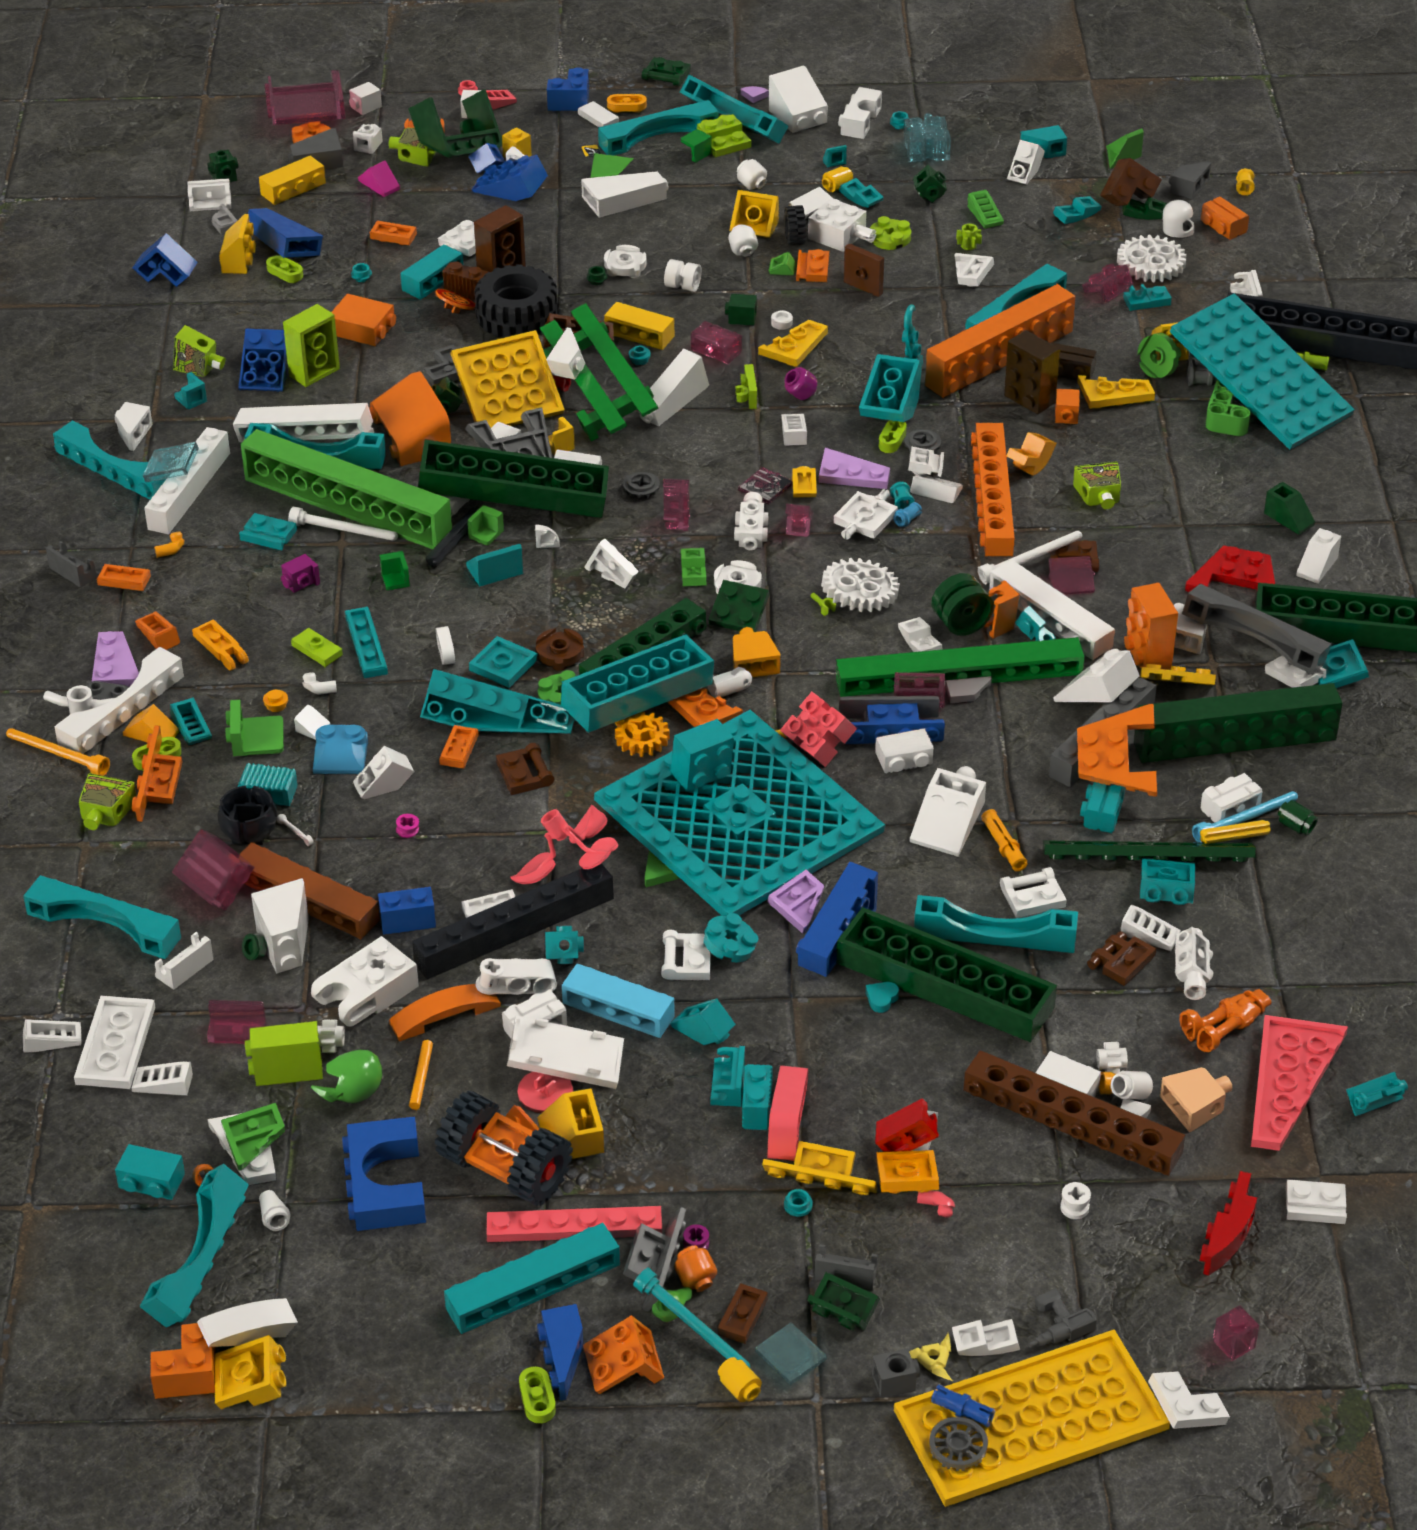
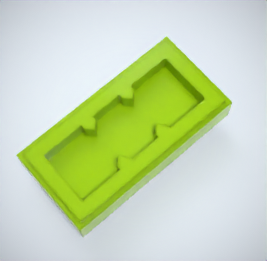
[291,628,343,667]

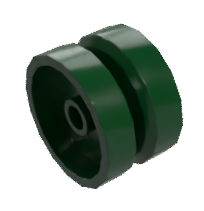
[931,573,994,636]

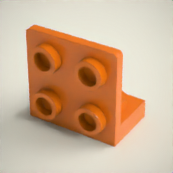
[583,1315,664,1394]

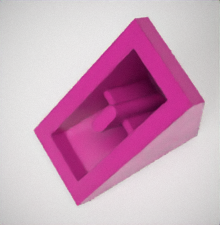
[358,160,400,197]

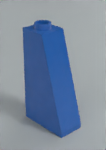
[248,208,323,258]

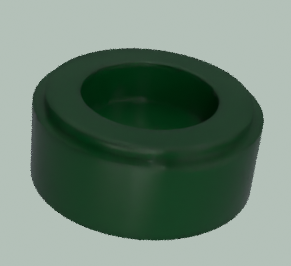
[242,933,267,960]

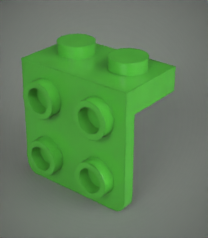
[226,700,284,756]

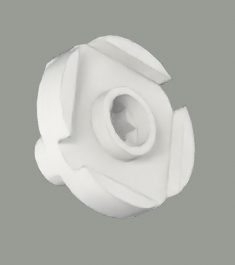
[604,245,647,278]
[714,560,762,594]

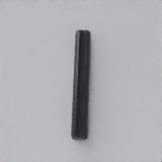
[426,506,480,567]

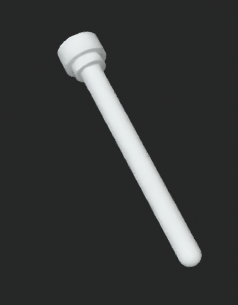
[288,506,398,541]
[978,531,1082,585]

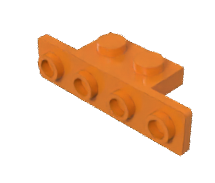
[132,725,182,822]

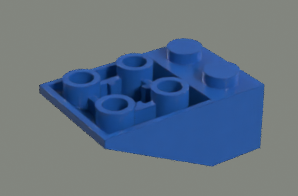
[471,155,548,201]
[238,328,288,391]

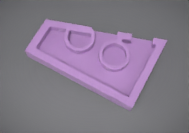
[819,448,890,489]

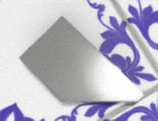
[212,204,238,234]
[946,676,992,703]

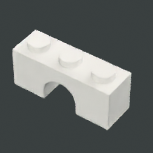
[838,87,882,139]

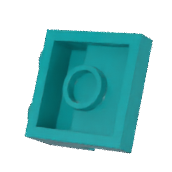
[1140,858,1195,905]

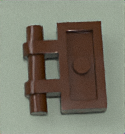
[1087,931,1156,986]

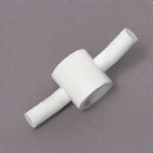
[44,685,115,714]

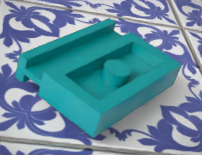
[239,513,297,551]

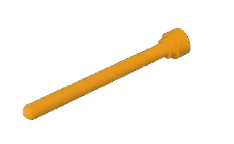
[6,728,110,776]

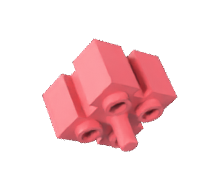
[780,691,857,767]

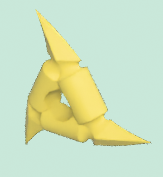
[909,1333,953,1381]

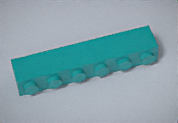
[444,1223,620,1334]

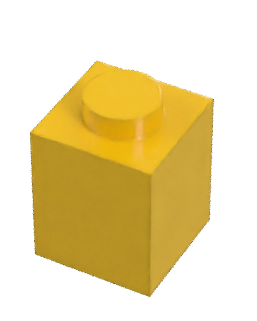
[502,127,532,158]

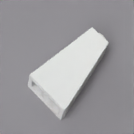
[581,171,668,218]
[639,349,709,426]

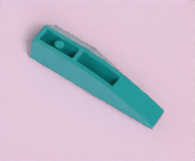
[420,669,575,734]

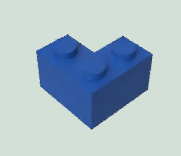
[547,68,589,111]
[132,233,198,287]

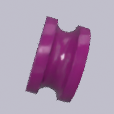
[683,1224,709,1249]

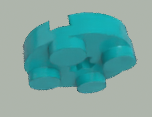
[703,913,759,963]

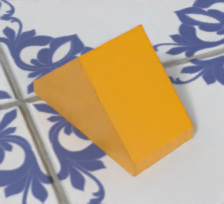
[123,704,179,742]

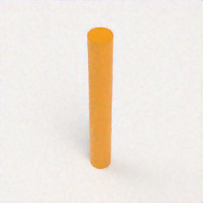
[409,1040,433,1110]

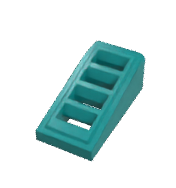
[170,697,212,745]

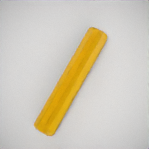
[1200,820,1271,844]

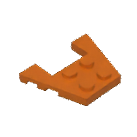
[1077,704,1157,797]

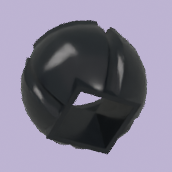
[217,785,277,845]

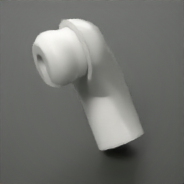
[302,673,337,695]

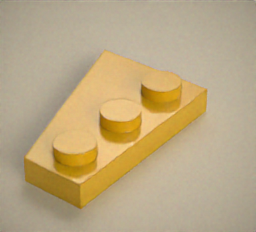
[758,320,828,367]
[1077,375,1155,409]
[1140,664,1216,685]

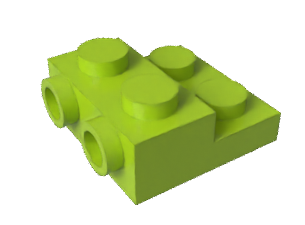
[697,114,751,158]

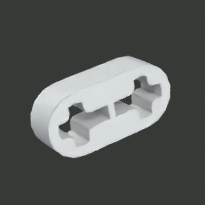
[436,626,455,665]

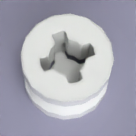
[1060,1182,1091,1219]

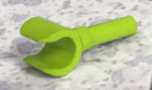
[810,593,836,616]

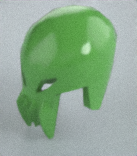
[311,1049,382,1104]

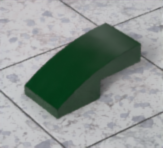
[1122,197,1167,220]

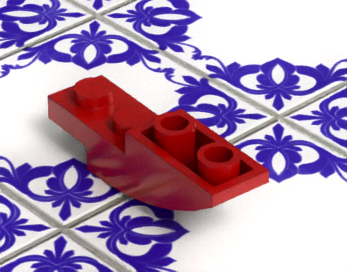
[1200,1171,1257,1276]

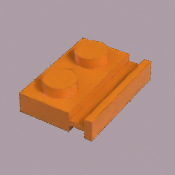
[796,249,829,282]

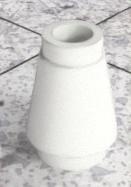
[259,1190,290,1231]

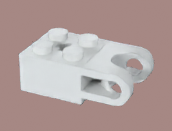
[311,936,419,1027]

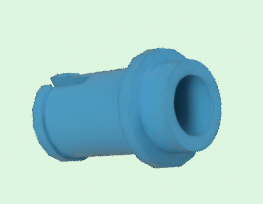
[893,502,922,527]

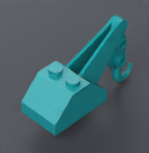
[859,304,923,422]

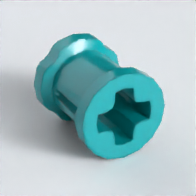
[890,482,915,510]

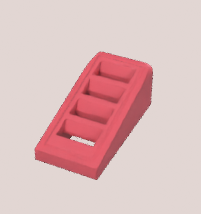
[486,90,517,110]

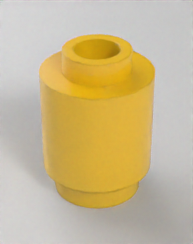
[822,166,853,192]
[718,1357,762,1402]

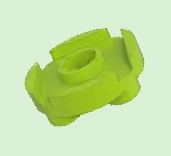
[870,216,911,250]

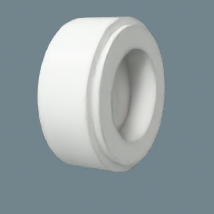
[771,311,793,330]

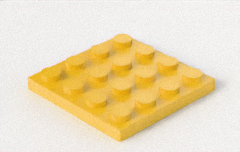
[451,330,565,428]

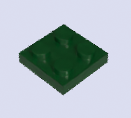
[708,580,770,632]

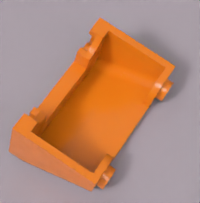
[369,371,451,466]

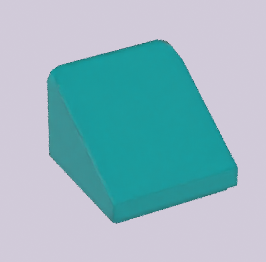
[823,145,847,168]

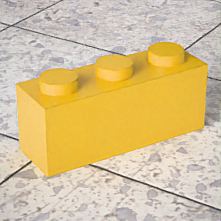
[259,156,326,205]
[604,302,675,350]

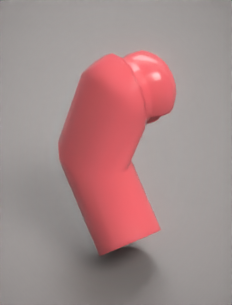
[917,1190,955,1217]

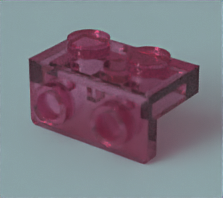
[1082,264,1133,302]

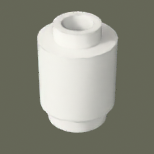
[1111,1071,1153,1100]

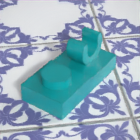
[1123,284,1172,311]

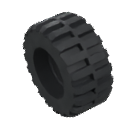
[474,265,558,338]

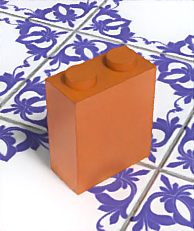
[331,294,396,346]

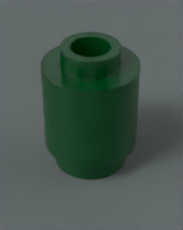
[1278,800,1318,835]

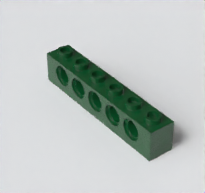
[579,598,706,675]

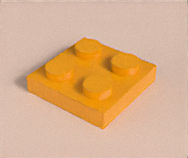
[877,1150,939,1194]

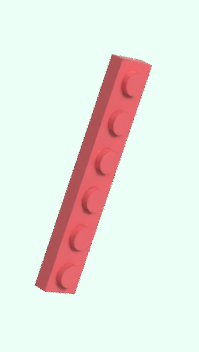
[487,1206,662,1242]

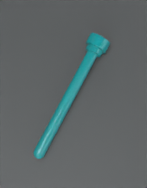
[633,1267,750,1368]

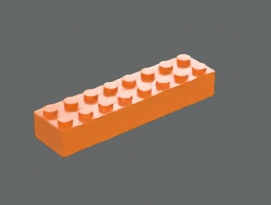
[925,284,1075,398]

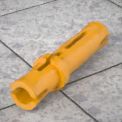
[981,809,1028,871]

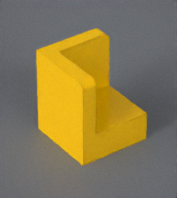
[548,417,575,456]

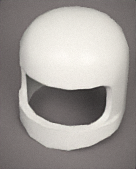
[1163,200,1194,238]

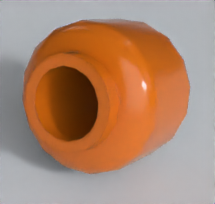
[674,1245,717,1292]

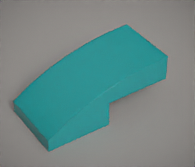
[839,178,884,208]
[1053,196,1102,224]

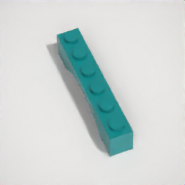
[680,75,789,144]
[598,100,719,156]
[965,264,1067,330]
[53,420,172,500]
[245,423,386,470]
[23,875,181,959]
[914,895,1078,953]
[140,1163,249,1328]

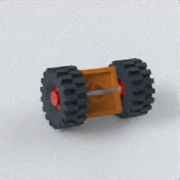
[435,1091,573,1206]

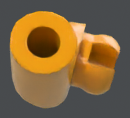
[154,531,185,558]

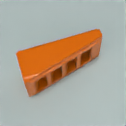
[135,611,180,650]

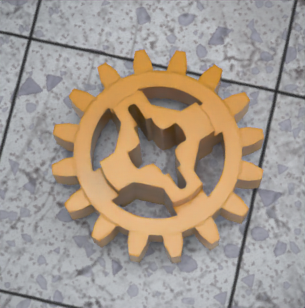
[615,711,670,757]

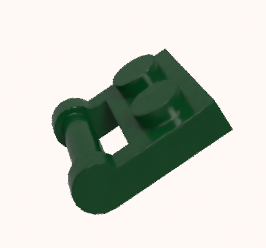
[642,57,691,86]

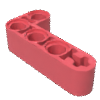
[767,1066,808,1161]

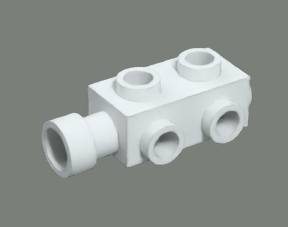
[734,492,768,550]
[1175,927,1213,1000]

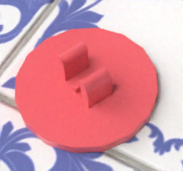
[517,1072,573,1113]

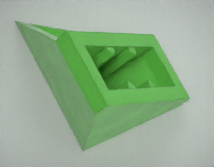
[1106,128,1144,169]
[590,153,634,178]

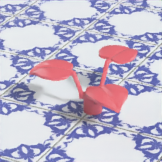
[510,805,618,884]

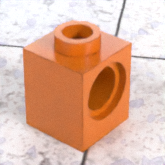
[1055,389,1079,424]

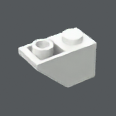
[1007,140,1045,185]
[353,746,414,799]

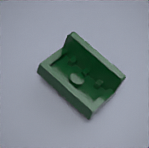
[807,1272,880,1331]

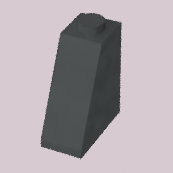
[287,128,343,169]

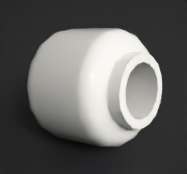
[737,159,767,190]
[728,224,758,257]

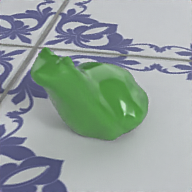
[652,1287,692,1322]

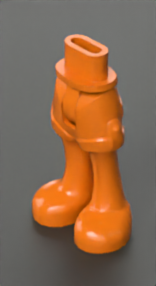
[1179,989,1272,1052]

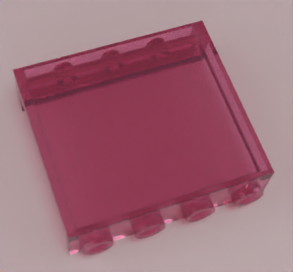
[265,70,346,125]

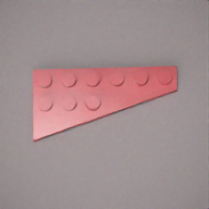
[1251,1015,1348,1151]

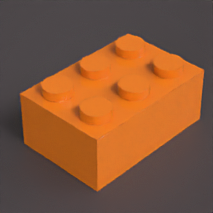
[1124,582,1178,670]

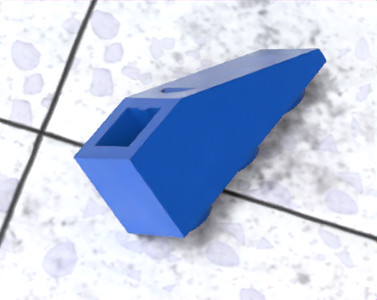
[537,1304,583,1401]

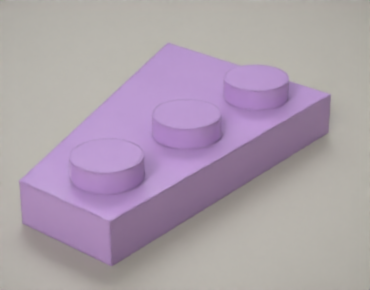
[92,631,139,687]

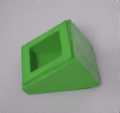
[768,252,797,276]

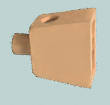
[1160,1067,1232,1132]

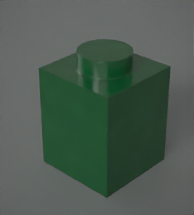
[725,293,757,326]

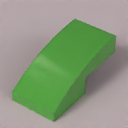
[681,548,707,586]

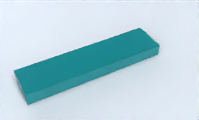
[345,607,388,679]

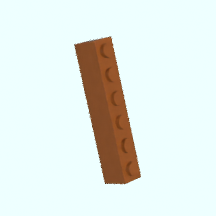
[232,843,380,939]

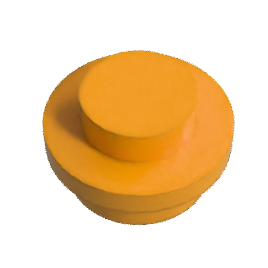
[263,689,288,712]

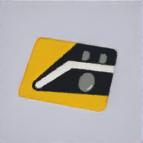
[582,145,601,157]

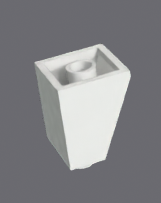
[769,66,828,133]
[251,878,309,974]

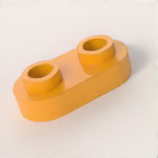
[607,94,647,113]

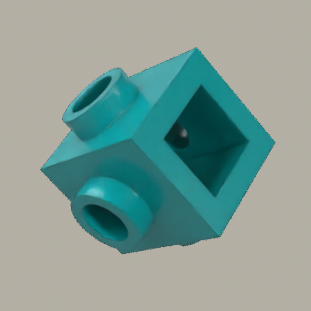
[545,926,584,964]

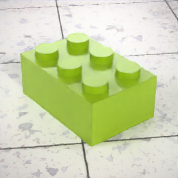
[283,304,340,387]

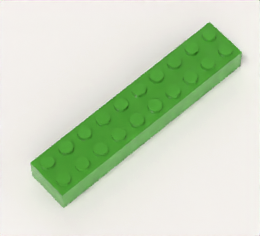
[241,429,452,550]

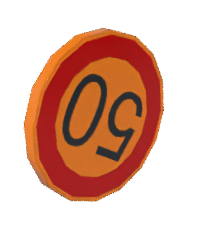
[435,289,476,314]

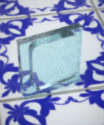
[755,1323,827,1385]

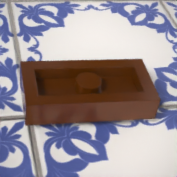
[718,1283,768,1344]

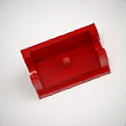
[875,1098,939,1152]

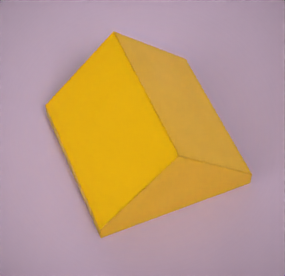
[729,190,779,238]

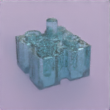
[904,113,951,162]

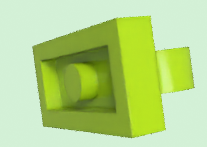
[735,364,757,409]

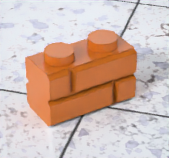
[1201,196,1249,240]

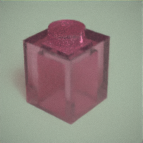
[1213,1305,1259,1361]

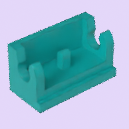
[710,1046,745,1107]

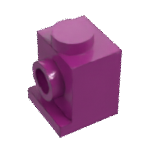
[281,554,320,593]

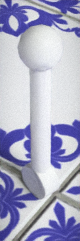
[277,814,314,846]

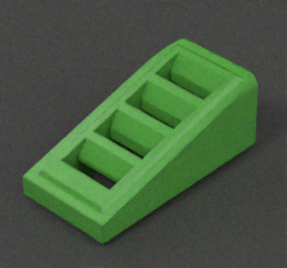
[967,190,1004,229]

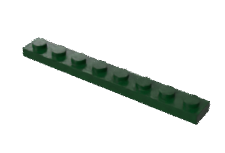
[1043,840,1256,862]

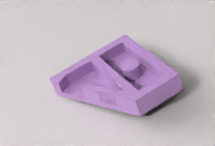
[767,870,824,934]

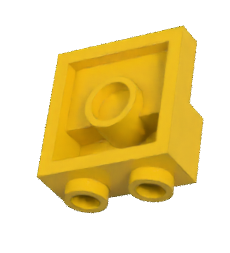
[215,1335,286,1409]

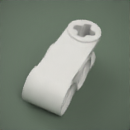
[476,958,557,995]

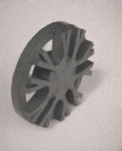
[929,1417,988,1471]

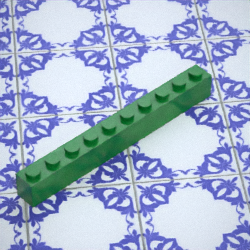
[836,637,1085,697]

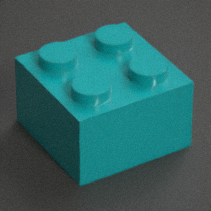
[671,719,734,791]

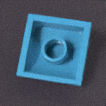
[313,724,368,774]

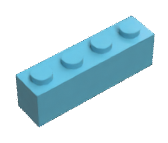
[562,964,675,1038]

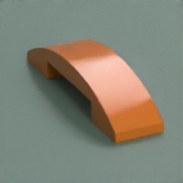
[389,984,501,1042]

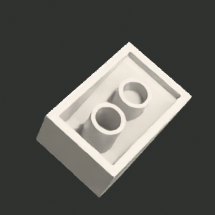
[1053,649,1139,702]

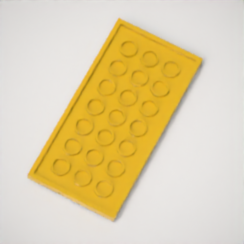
[894,1329,1170,1507]

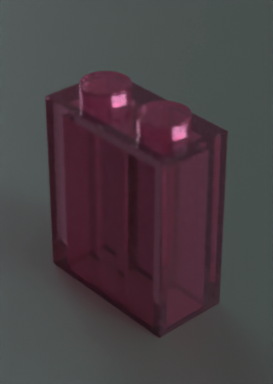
[172,829,255,911]

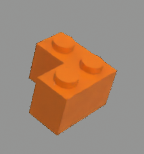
[151,1323,216,1399]

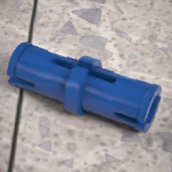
[931,1384,995,1427]

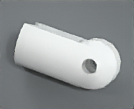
[708,667,752,698]

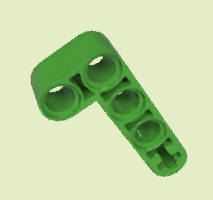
[1206,379,1250,436]

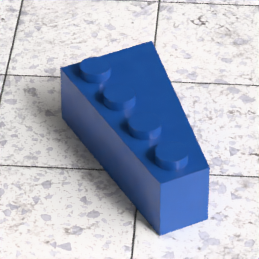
[796,862,878,977]

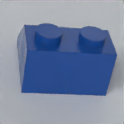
[377,887,436,935]

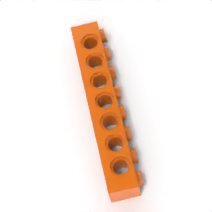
[971,423,1015,556]

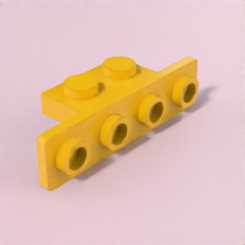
[762,1141,878,1195]

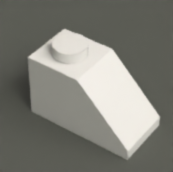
[546,327,585,380]
[115,402,153,451]
[1296,528,1341,584]

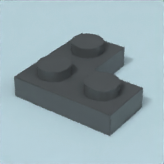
[424,345,459,386]

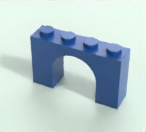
[342,1117,426,1231]

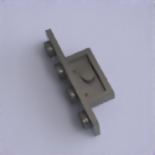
[839,696,939,722]
[623,1206,686,1312]

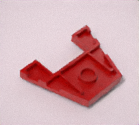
[1185,545,1275,592]

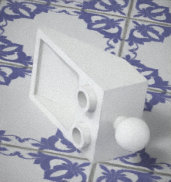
[910,766,986,857]

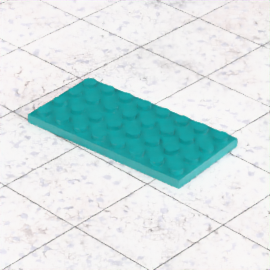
[1170,293,1355,450]

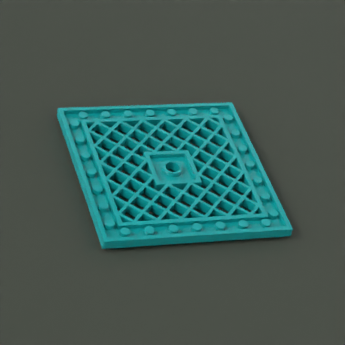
[594,710,885,916]

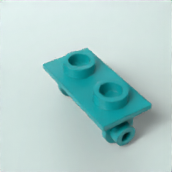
[1346,1072,1408,1116]

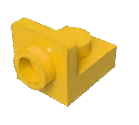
[792,466,817,498]

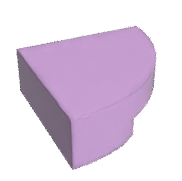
[741,86,769,103]

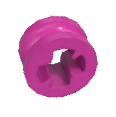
[396,814,419,838]

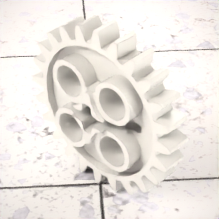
[1117,235,1186,282]
[821,558,900,612]

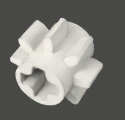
[318,1020,345,1053]
[1096,1042,1128,1074]

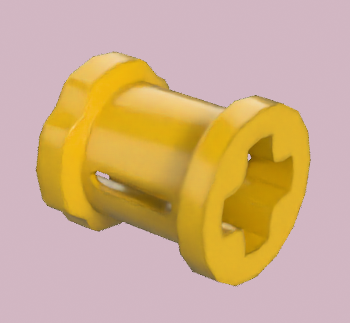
[1236,168,1255,195]

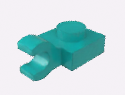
[1015,606,1056,641]

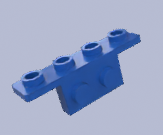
[845,703,945,744]

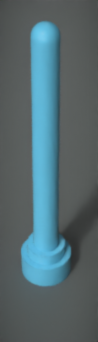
[1192,791,1298,842]

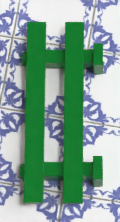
[540,303,659,442]

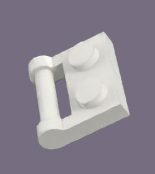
[1000,867,1066,918]
[661,930,711,980]

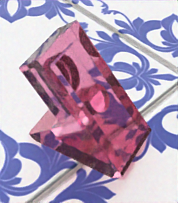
[785,504,814,537]

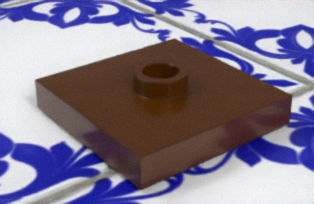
[844,243,884,297]

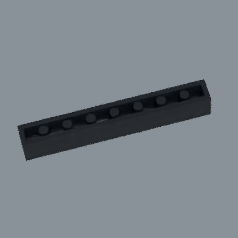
[412,863,614,980]

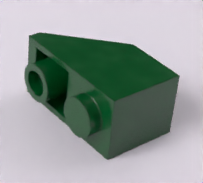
[1264,482,1315,535]

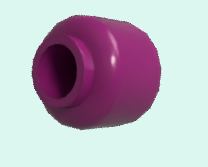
[785,367,817,400]

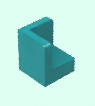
[174,372,207,410]

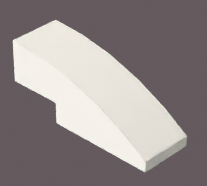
[197,1298,298,1347]

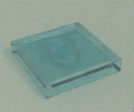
[142,442,199,482]

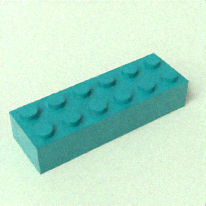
[561,634,714,733]

